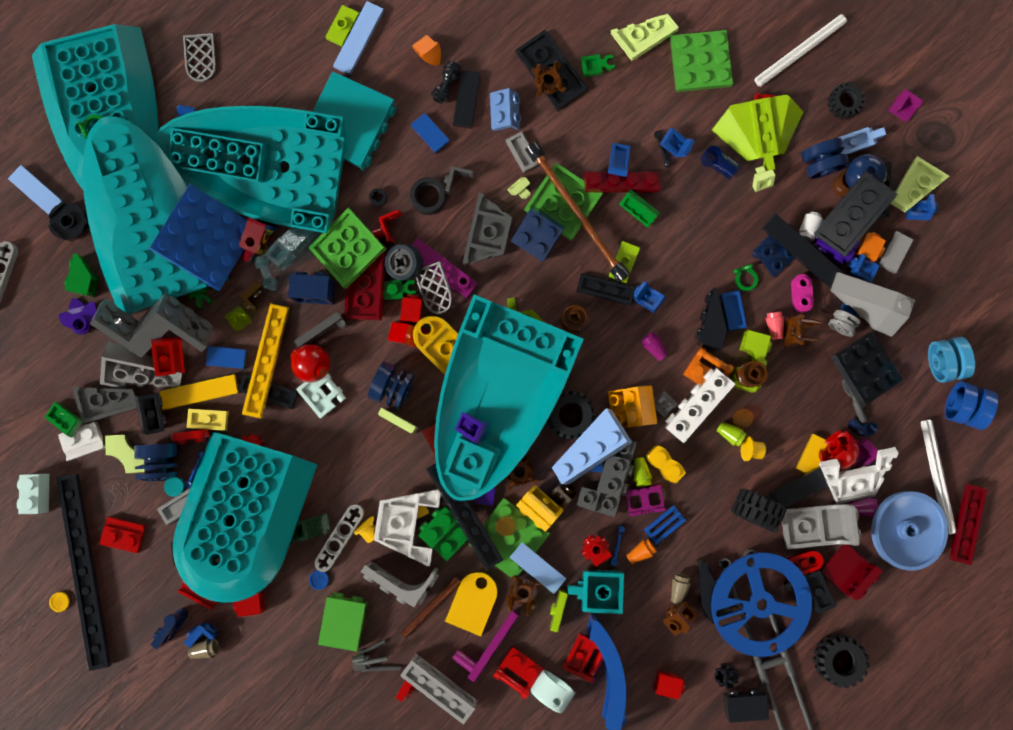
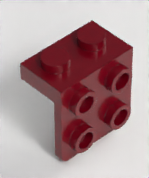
[821,544,882,601]

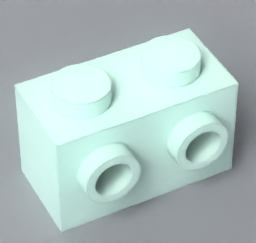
[17,474,50,514]

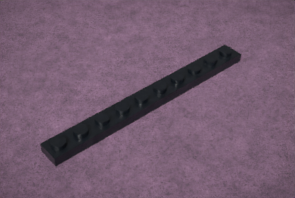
[56,474,111,671]

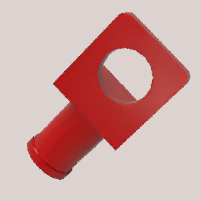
[371,210,404,244]

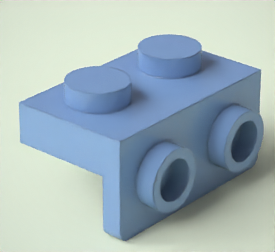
[490,88,521,131]

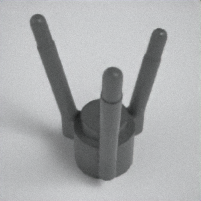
[352,640,402,673]

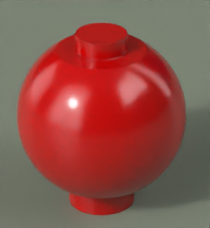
[291,344,330,383]

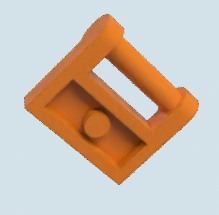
[682,346,734,385]

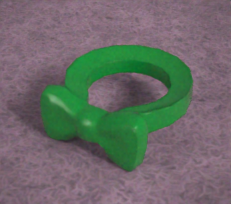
[77,114,103,140]
[733,264,758,291]

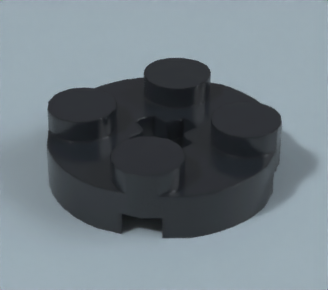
[48,203,89,242]

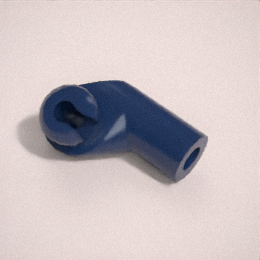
[847,418,879,436]

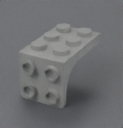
[782,503,861,549]
[361,561,439,607]

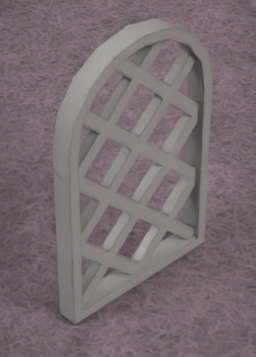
[183,33,216,83]
[416,261,453,314]

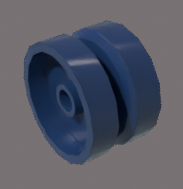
[800,138,850,180]

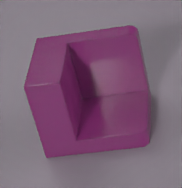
[888,89,924,122]
[854,439,878,469]

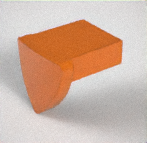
[412,35,441,66]

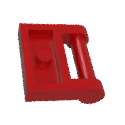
[562,632,604,683]
[493,646,545,699]

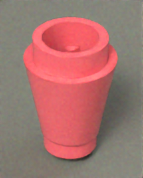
[765,311,785,340]

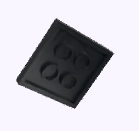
[831,331,903,407]

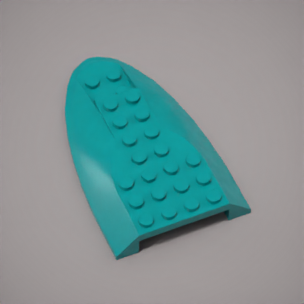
[82,116,229,315]
[434,295,584,501]

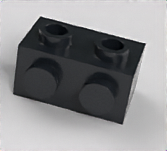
[134,392,166,435]
[723,688,769,723]

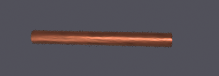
[400,576,461,638]

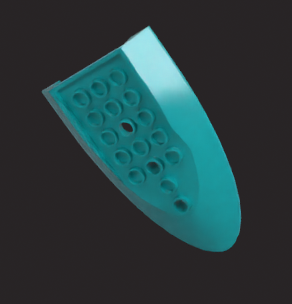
[32,24,159,191]
[152,106,346,233]

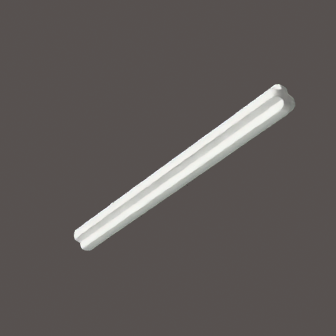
[754,14,847,87]
[921,420,956,534]

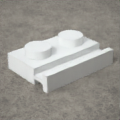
[58,422,106,461]

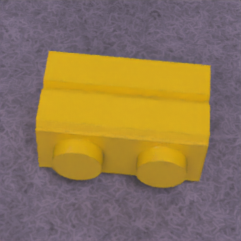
[516,484,564,532]

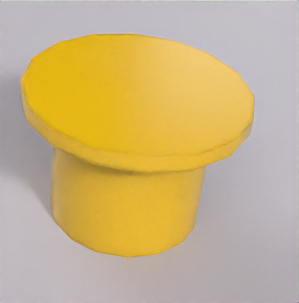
[741,436,766,461]
[354,516,376,543]

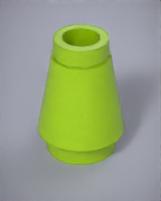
[716,421,747,447]
[633,458,652,487]

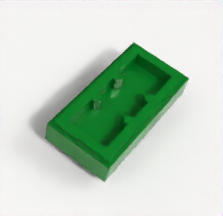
[619,189,660,228]
[44,401,83,437]

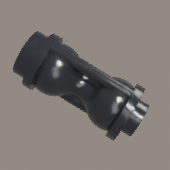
[431,60,461,104]

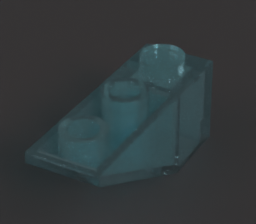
[264,227,316,271]

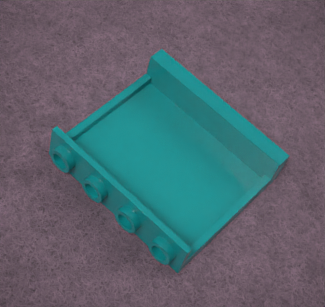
[313,71,397,171]

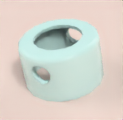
[531,670,576,713]

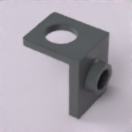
[444,166,474,196]

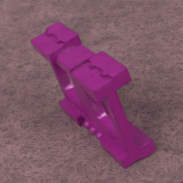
[626,484,666,517]

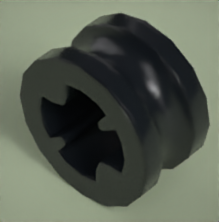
[369,188,387,206]

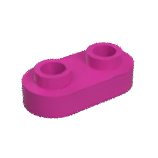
[791,274,814,313]

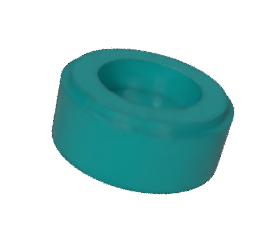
[164,477,185,497]

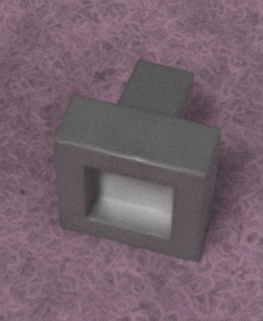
[654,391,678,418]

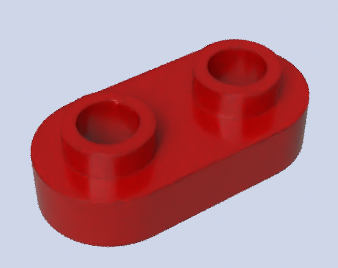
[171,429,210,445]
[787,550,824,575]

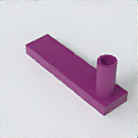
[412,238,478,299]
[452,610,520,682]

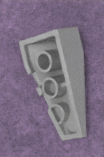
[830,272,915,337]
[100,342,182,388]

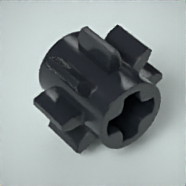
[715,663,739,689]

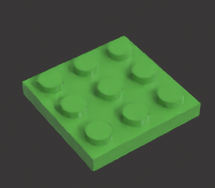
[670,30,733,92]
[524,162,603,241]
[309,208,386,289]
[468,498,550,577]

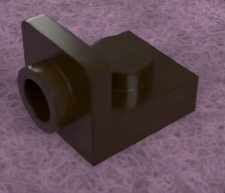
[239,280,265,312]
[547,482,576,508]

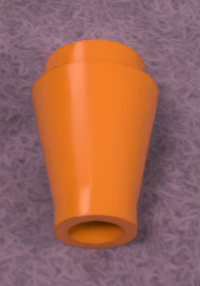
[626,539,657,565]

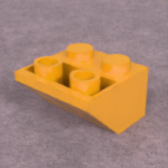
[608,386,657,428]

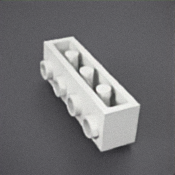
[665,368,735,443]

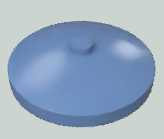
[871,491,948,571]

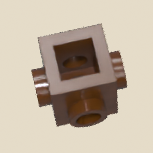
[662,601,699,636]

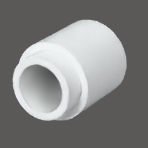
[799,212,824,242]

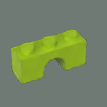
[731,330,772,393]

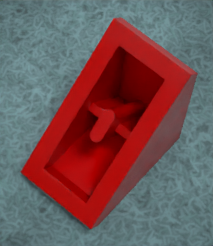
[388,322,429,348]

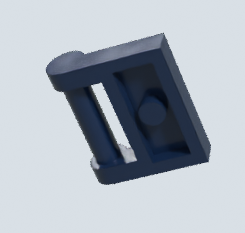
[150,608,188,650]

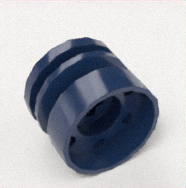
[368,361,415,411]
[134,444,178,482]

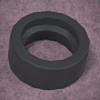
[410,177,447,215]

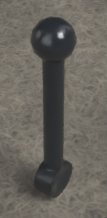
[654,131,671,168]

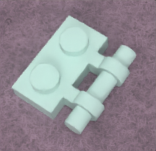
[296,373,346,419]

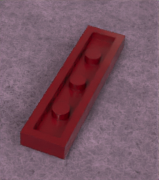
[584,172,661,192]
[949,484,988,565]

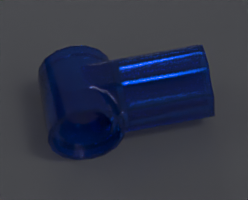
[701,146,740,180]

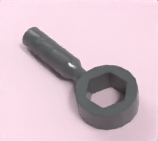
[842,379,868,423]

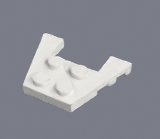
[819,447,899,504]
[374,489,441,566]

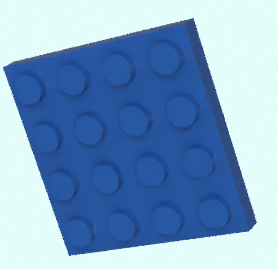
[149,184,247,291]

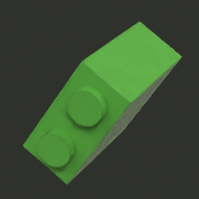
[318,592,368,652]

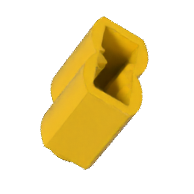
[645,446,686,483]

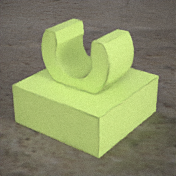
[753,166,775,192]
[507,177,531,199]

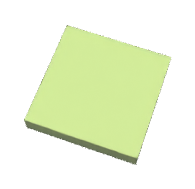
[378,408,419,434]

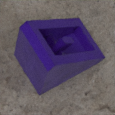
[455,412,490,444]

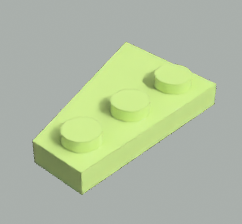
[611,14,679,61]
[890,156,950,212]

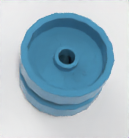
[928,336,975,383]

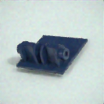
[751,235,794,278]

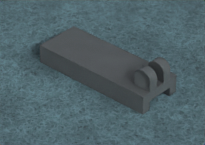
[294,312,347,348]

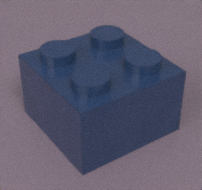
[511,207,566,262]
[288,271,335,305]

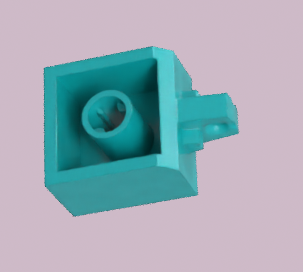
[567,569,624,614]

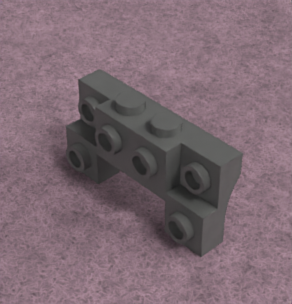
[576,441,638,517]

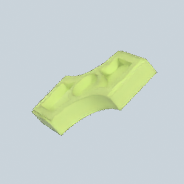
[105,435,144,473]

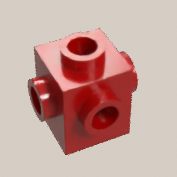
[581,534,612,567]

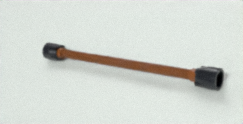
[525,141,630,283]

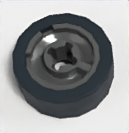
[385,244,423,280]

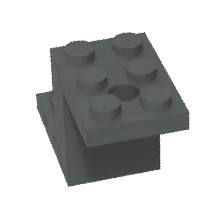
[90,292,213,358]

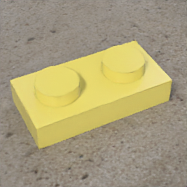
[187,409,229,431]

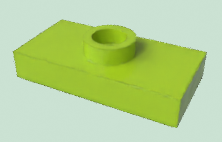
[325,5,359,47]
[608,241,640,284]
[550,589,568,632]

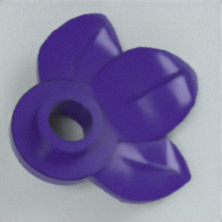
[59,298,97,335]

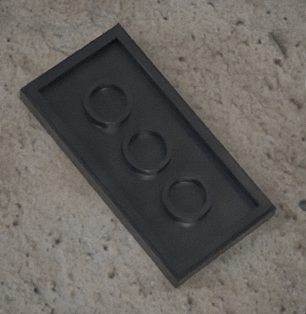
[515,30,588,112]
[814,170,898,257]

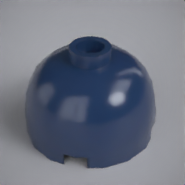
[845,154,887,188]

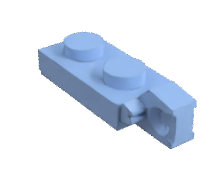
[838,127,886,155]

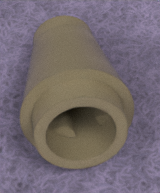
[671,573,692,604]
[188,639,220,659]

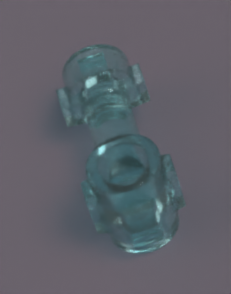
[254,255,278,291]

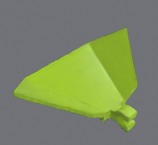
[712,94,803,171]

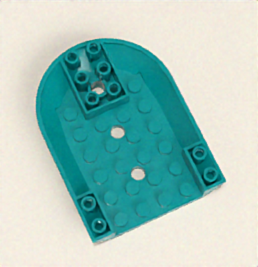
[173,432,317,603]

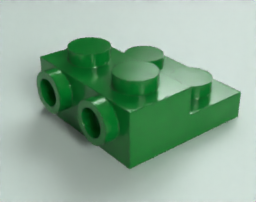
[418,506,467,561]

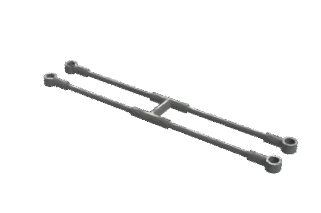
[718,549,813,730]

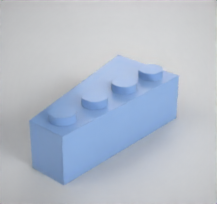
[552,408,633,484]

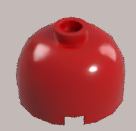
[819,431,860,470]

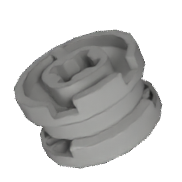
[828,310,860,337]

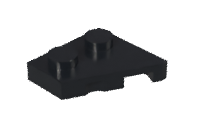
[784,570,837,614]

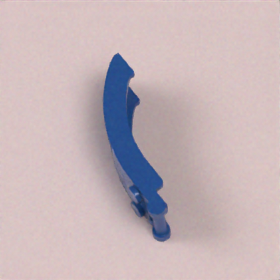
[587,614,627,730]

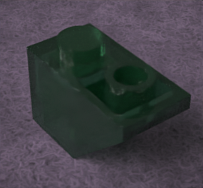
[290,513,332,544]

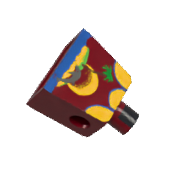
[239,218,277,263]

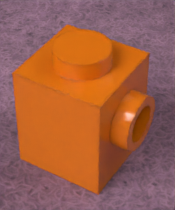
[853,232,886,262]

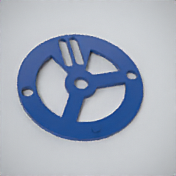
[711,552,812,657]

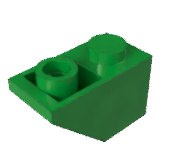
[64,253,99,298]

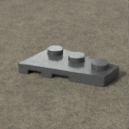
[72,387,137,424]

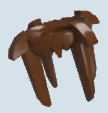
[531,60,566,97]
[784,313,822,347]
[507,453,538,491]
[505,575,542,616]

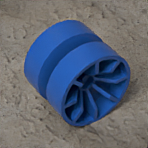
[945,381,998,430]

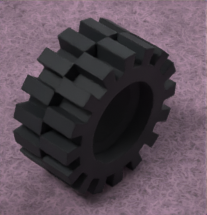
[827,82,866,119]

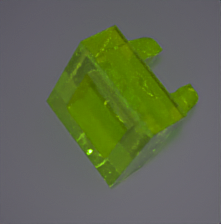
[224,305,252,332]

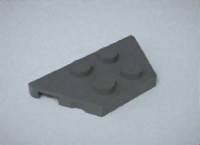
[463,193,512,265]

